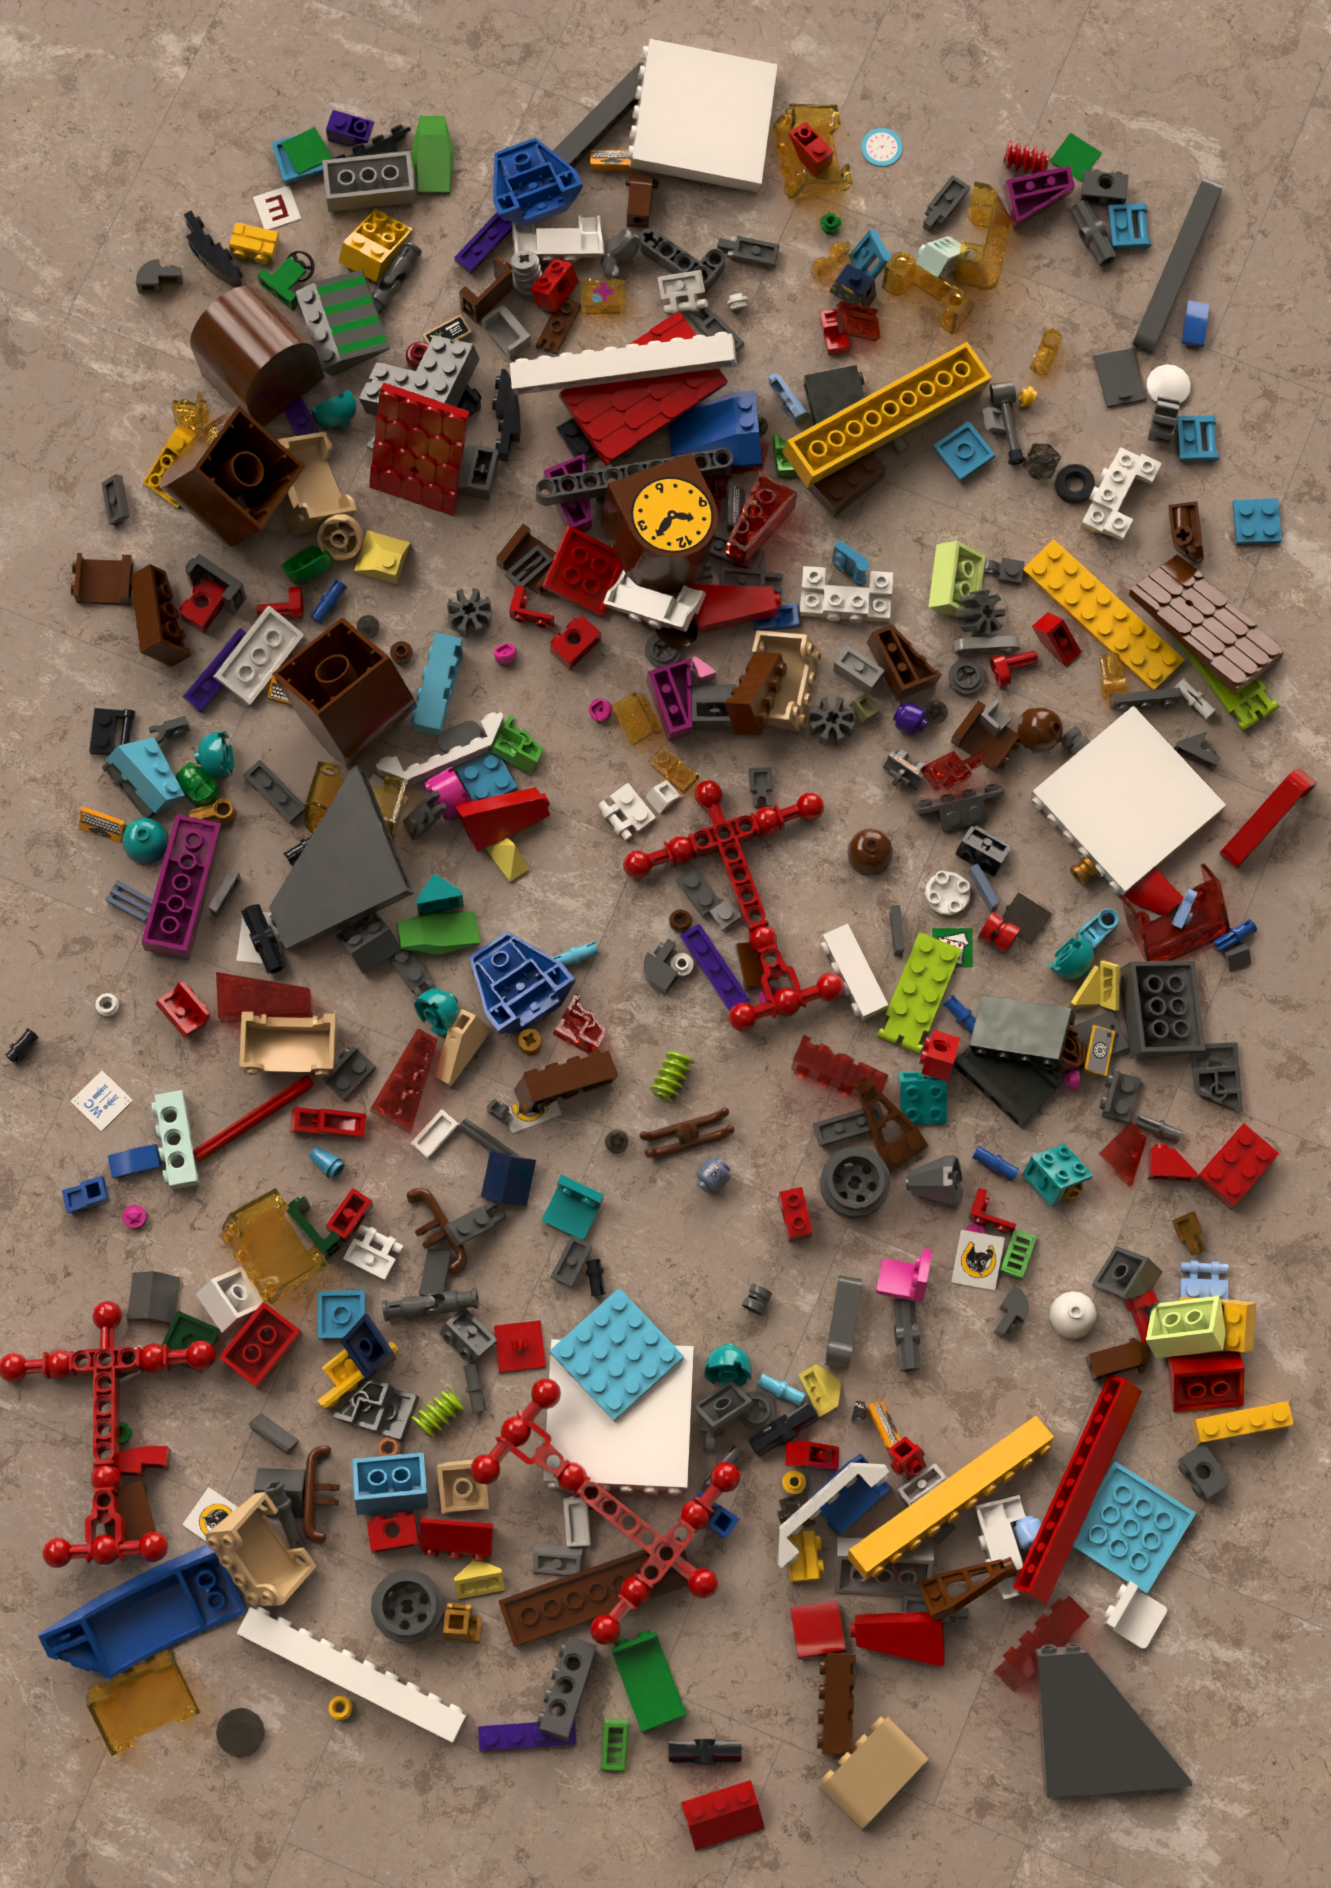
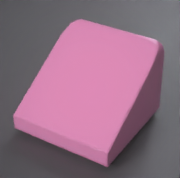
[691,656,716,685]

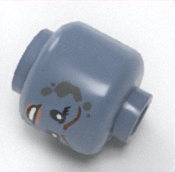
[696,1157,730,1193]

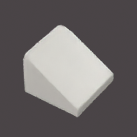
[646,780,681,813]

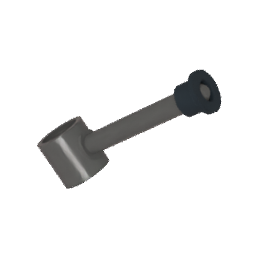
[990,381,1026,465]

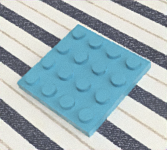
[549,1288,684,1421]
[1072,1461,1196,1594]

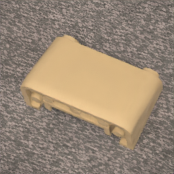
[277,432,357,535]
[239,1012,338,1077]

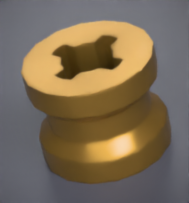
[1069,856,1098,886]
[518,1029,542,1055]
[1062,1183,1083,1202]

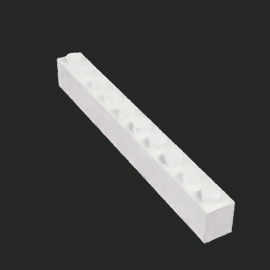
[510,332,737,395]
[237,1606,467,1744]

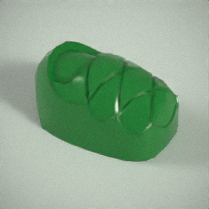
[282,545,333,584]
[175,763,221,808]

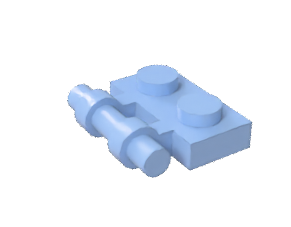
[1180,1260,1229,1300]

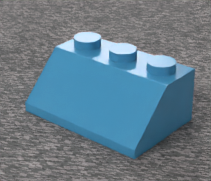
[352,1452,428,1515]

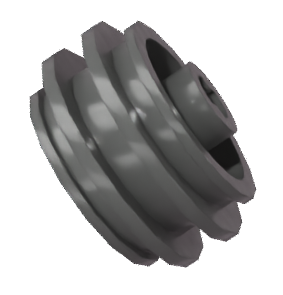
[819,1146,891,1219]
[371,1570,444,1644]

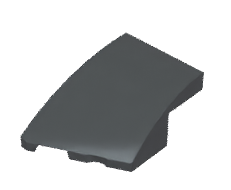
[1191,1042,1243,1112]
[333,1378,419,1442]

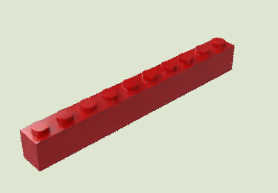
[1013,1375,1142,1605]

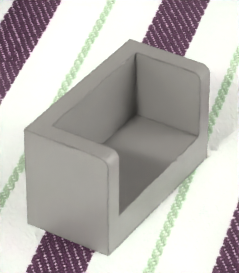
[482,304,531,359]
[833,645,885,696]

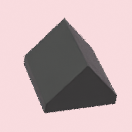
[1222,942,1251,971]

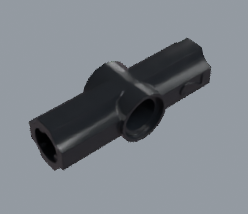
[241,904,286,974]
[748,1402,819,1458]
[669,1739,742,1765]

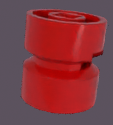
[978,912,1021,954]

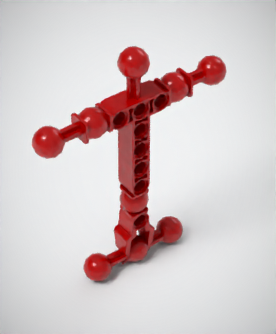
[623,780,845,1032]
[0,1301,216,1568]
[470,1378,741,1645]

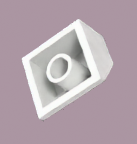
[196,1267,267,1333]

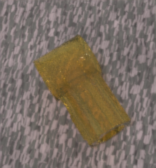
[1029,328,1062,375]
[1100,652,1127,699]

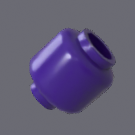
[893,702,928,736]

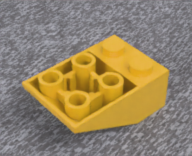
[339,209,413,282]
[143,427,197,508]
[1180,1297,1257,1352]

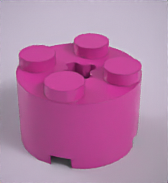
[424,766,472,820]

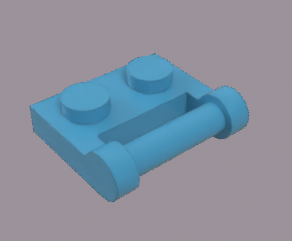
[1108,203,1151,249]
[848,229,894,282]
[1176,415,1219,462]
[832,540,869,586]

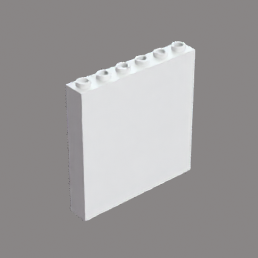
[627,39,778,193]
[1030,706,1226,895]
[543,1339,694,1495]

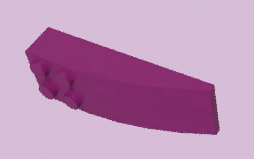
[141,814,221,960]

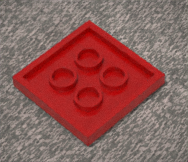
[542,526,622,617]

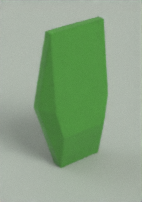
[411,115,455,193]
[396,911,480,956]

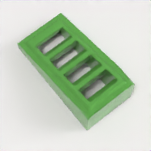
[999,1229,1037,1281]
[601,1718,629,1772]

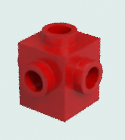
[887,1436,926,1480]

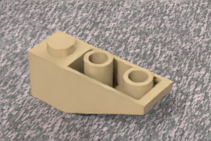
[435,1009,491,1086]

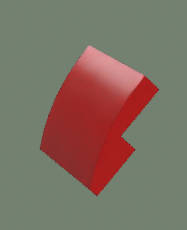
[790,1600,846,1659]

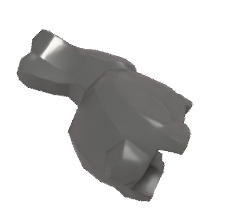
[600,228,641,278]

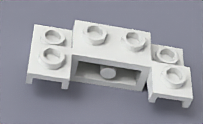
[512,216,604,264]
[1080,447,1162,541]
[800,566,893,623]
[603,570,706,632]
[974,1495,1026,1601]

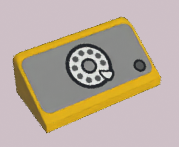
[1084,1025,1115,1077]

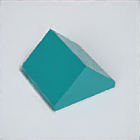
[416,873,464,915]

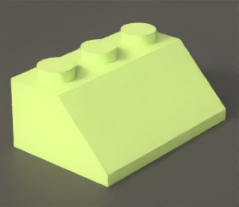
[928,540,986,618]
[1146,1296,1226,1358]

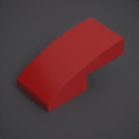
[820,308,850,356]

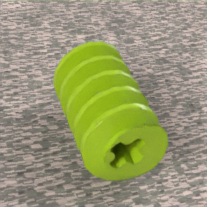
[650,1052,695,1104]
[411,1386,465,1437]

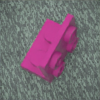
[876,1249,932,1303]

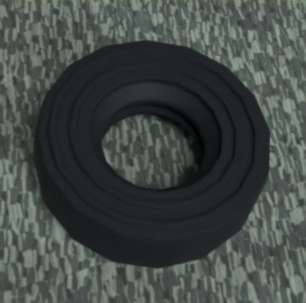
[1055,464,1095,504]

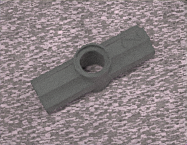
[1070,200,1117,266]
[894,1298,921,1372]

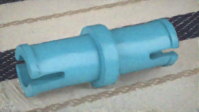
[552,941,600,967]
[756,1373,805,1407]

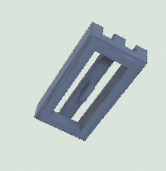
[968,864,1000,912]
[105,880,153,923]

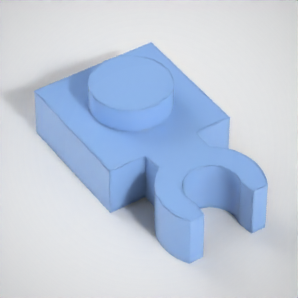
[1171,888,1197,929]

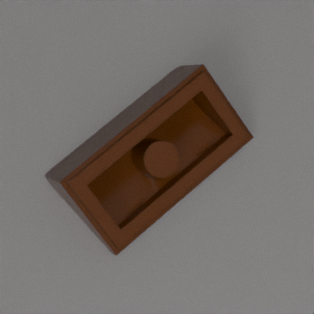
[735,942,763,991]

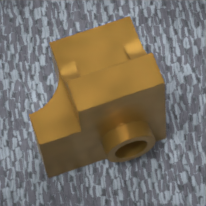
[443,1603,482,1643]

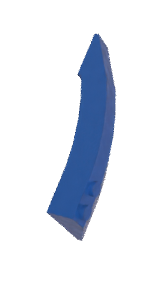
[38,1545,247,1680]

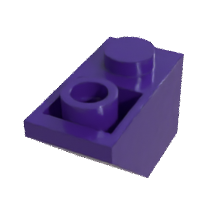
[326,110,375,146]

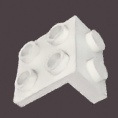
[1103,1581,1167,1649]

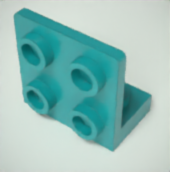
[898,1071,947,1125]
[1022,1144,1093,1207]
[542,1174,604,1240]

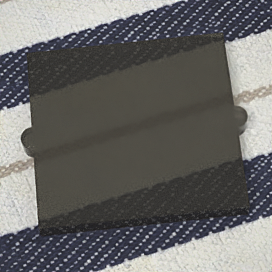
[1002,892,1052,945]

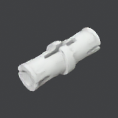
[1174,678,1216,720]

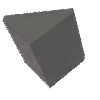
[127,1271,180,1324]
[693,1380,754,1437]
[254,1468,306,1518]

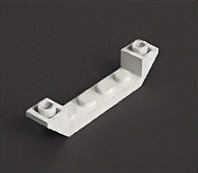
[375,712,504,786]
[777,1463,889,1568]

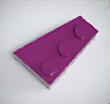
[1002,166,1075,229]

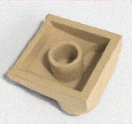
[437,1460,489,1514]

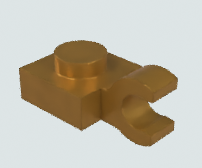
[1172,1212,1206,1255]

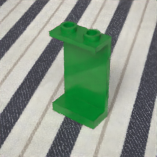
[611,1629,687,1733]

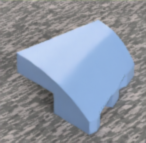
[769,374,810,425]

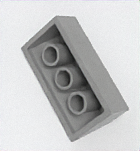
[322,151,416,212]
[834,1537,934,1597]

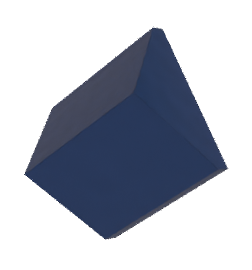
[481,1150,536,1206]
[340,1314,397,1379]

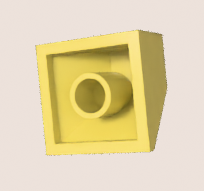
[354,530,410,584]

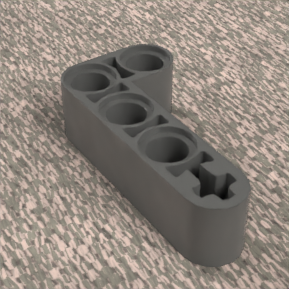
[639,228,725,292]
[825,1275,863,1369]

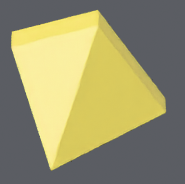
[485,837,529,883]
[1100,961,1121,1011]
[1068,965,1100,1010]
[799,1364,841,1417]
[454,1560,505,1599]

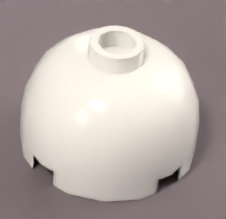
[1049,1291,1097,1339]

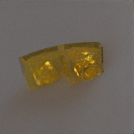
[811,241,851,280]
[648,745,699,794]

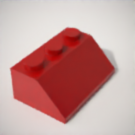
[1168,1351,1245,1412]
[419,1518,494,1561]
[681,1780,765,1851]

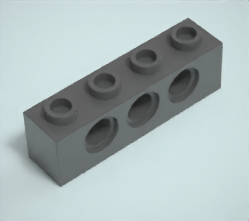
[536,1637,597,1742]

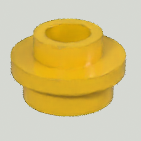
[1018,386,1037,408]
[782,1470,806,1494]
[328,1696,353,1721]

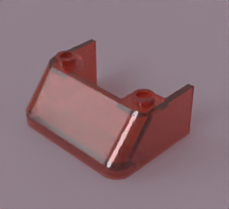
[1122,863,1230,961]

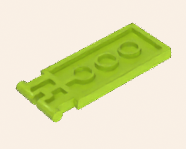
[1177,641,1280,731]
[877,932,962,1054]

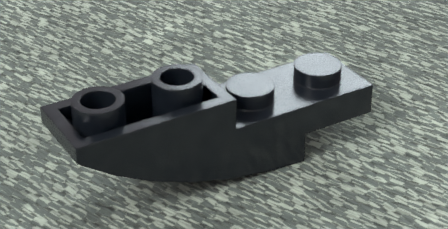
[184,210,243,288]
[492,369,521,462]

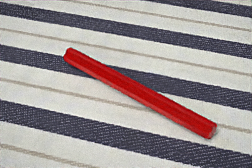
[193,1075,314,1161]

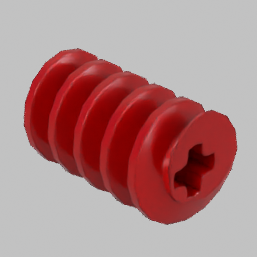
[1003,140,1051,174]

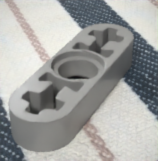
[954,636,1020,655]

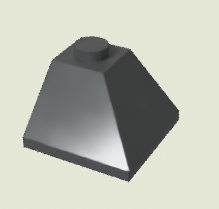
[1092,1246,1163,1299]

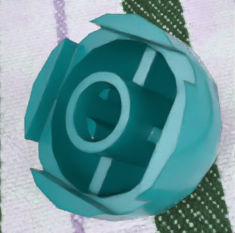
[311,389,357,430]
[195,731,234,777]
[122,817,169,865]
[1048,934,1094,980]
[414,988,459,1035]
[704,1343,752,1386]

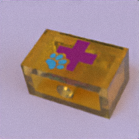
[581,278,626,314]

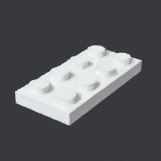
[213,606,304,705]

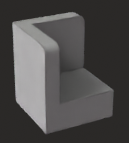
[979,699,1011,737]

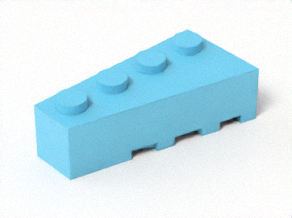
[410,632,464,736]

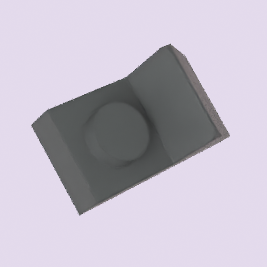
[1174,732,1220,772]

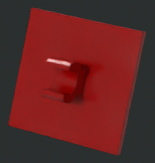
[494,1320,546,1373]

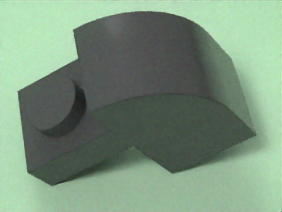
[644,939,678,996]

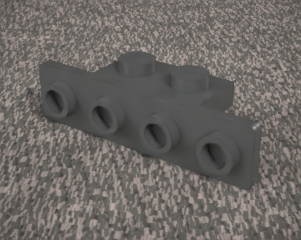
[913,784,1005,831]

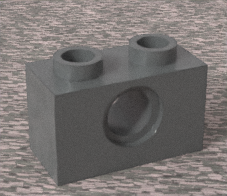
[1081,169,1129,206]
[1178,1443,1231,1501]

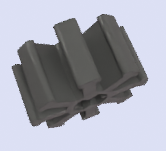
[1148,396,1180,445]
[447,588,492,637]
[956,589,1006,637]
[809,697,854,746]

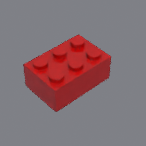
[1196,1123,1280,1210]
[218,1301,303,1390]

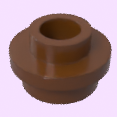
[390,641,413,664]
[669,909,692,932]

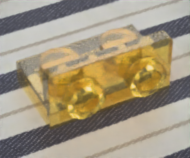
[172,392,209,430]
[612,692,662,745]

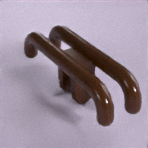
[639,1107,735,1159]
[407,1188,467,1275]
[303,1445,340,1544]

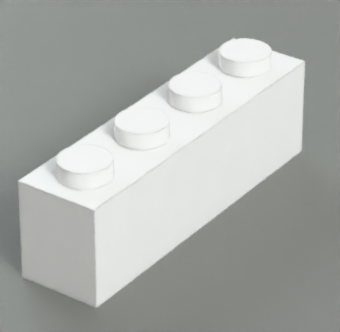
[820,924,888,1021]

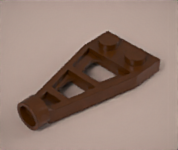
[853,1076,929,1172]
[917,1556,1018,1622]

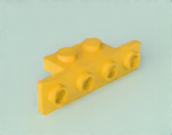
[317,1341,398,1409]

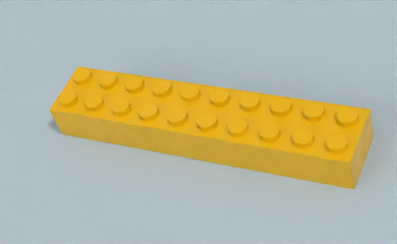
[782,342,992,488]

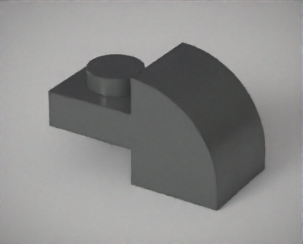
[136,259,183,293]
[994,1285,1029,1338]

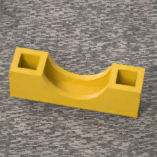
[1192,1401,1293,1446]

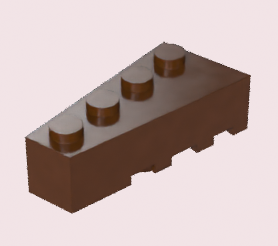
[131,564,191,667]
[724,653,787,735]
[514,1050,618,1115]
[817,1653,856,1755]

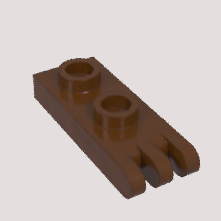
[535,298,581,354]

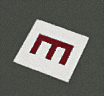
[253,186,301,230]

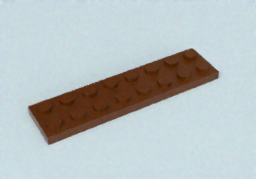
[498,1536,688,1647]

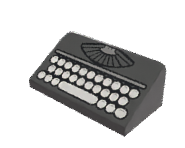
[727,482,745,533]

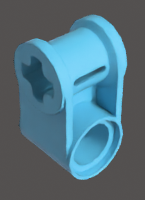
[1075,909,1119,950]

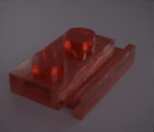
[836,301,880,342]

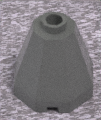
[906,1155,963,1205]

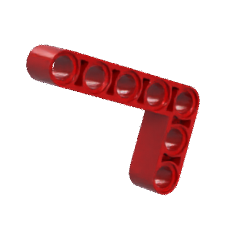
[1219,768,1317,869]

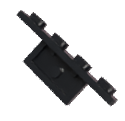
[334,124,411,159]

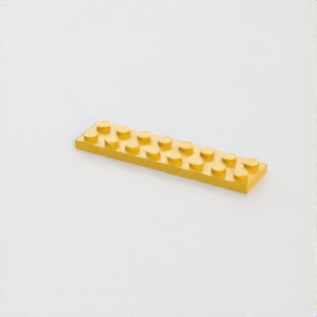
[1023,539,1185,690]

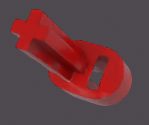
[256,586,304,618]
[990,650,1038,687]
[1124,1290,1159,1344]

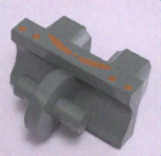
[883,749,927,790]

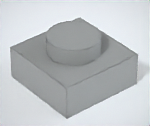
[983,406,1006,434]
[709,899,741,931]

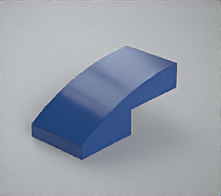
[1181,301,1209,347]
[753,603,801,631]
[108,1144,162,1179]

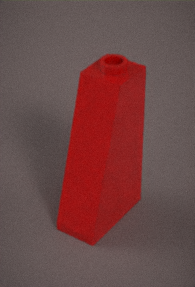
[689,584,782,634]
[455,787,550,852]
[850,1612,945,1666]

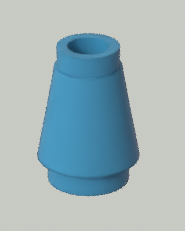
[309,1147,345,1179]

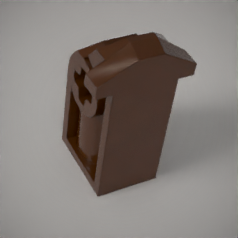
[626,172,659,228]
[1168,501,1204,562]
[1086,1338,1150,1381]

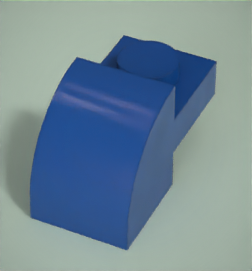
[62,1176,110,1214]
[692,1491,739,1539]

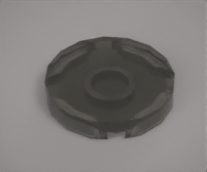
[216,1708,265,1757]

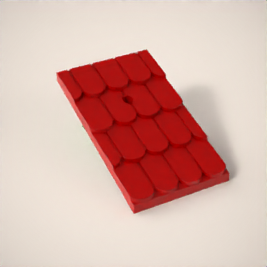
[559,311,728,467]
[369,382,469,516]

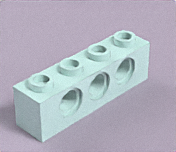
[916,236,970,277]
[152,1090,200,1190]

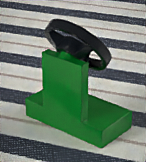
[258,251,315,311]

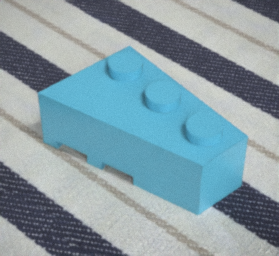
[106,737,185,813]

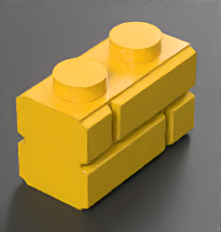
[229,223,280,264]
[788,1530,824,1583]

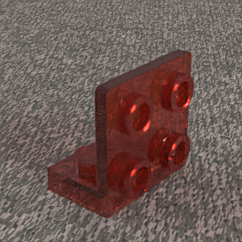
[920,750,987,791]

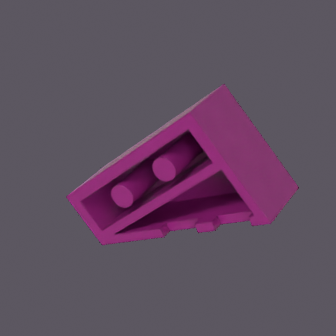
[543,454,592,533]
[646,658,692,742]

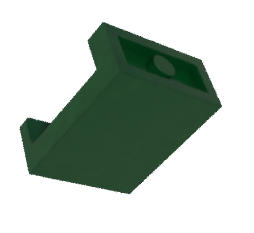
[286,1196,344,1261]

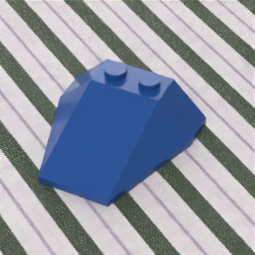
[493,137,583,226]
[669,390,762,468]
[469,931,576,1033]

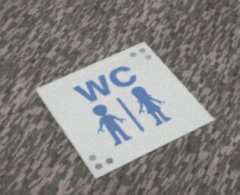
[70,1071,133,1131]

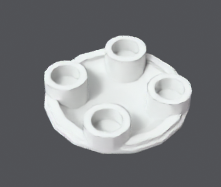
[1147,365,1191,405]
[925,871,971,915]

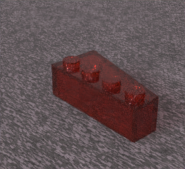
[726,470,797,567]
[216,972,313,1023]
[370,1028,438,1134]
[791,1035,889,1105]
[994,1596,1090,1692]

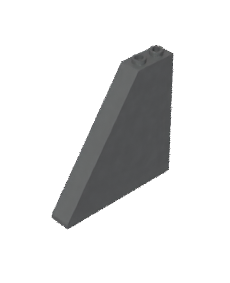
[269,766,414,952]
[1035,1643,1192,1798]

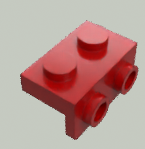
[155,980,210,1038]

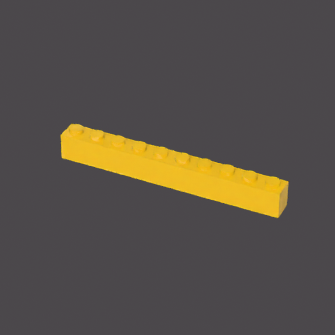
[847,1416,1054,1580]

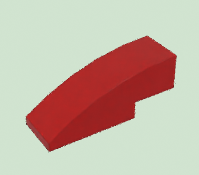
[289,1107,366,1137]
[93,1446,171,1477]

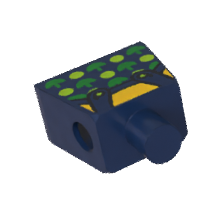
[829,264,877,313]

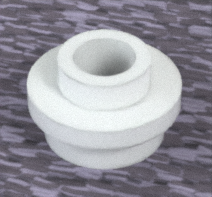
[726,293,748,310]
[670,953,693,976]
[95,993,119,1017]

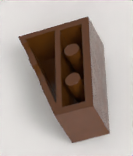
[805,452,886,518]
[866,624,942,701]

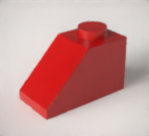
[1032,612,1081,666]
[1147,1144,1197,1182]
[785,1441,839,1471]

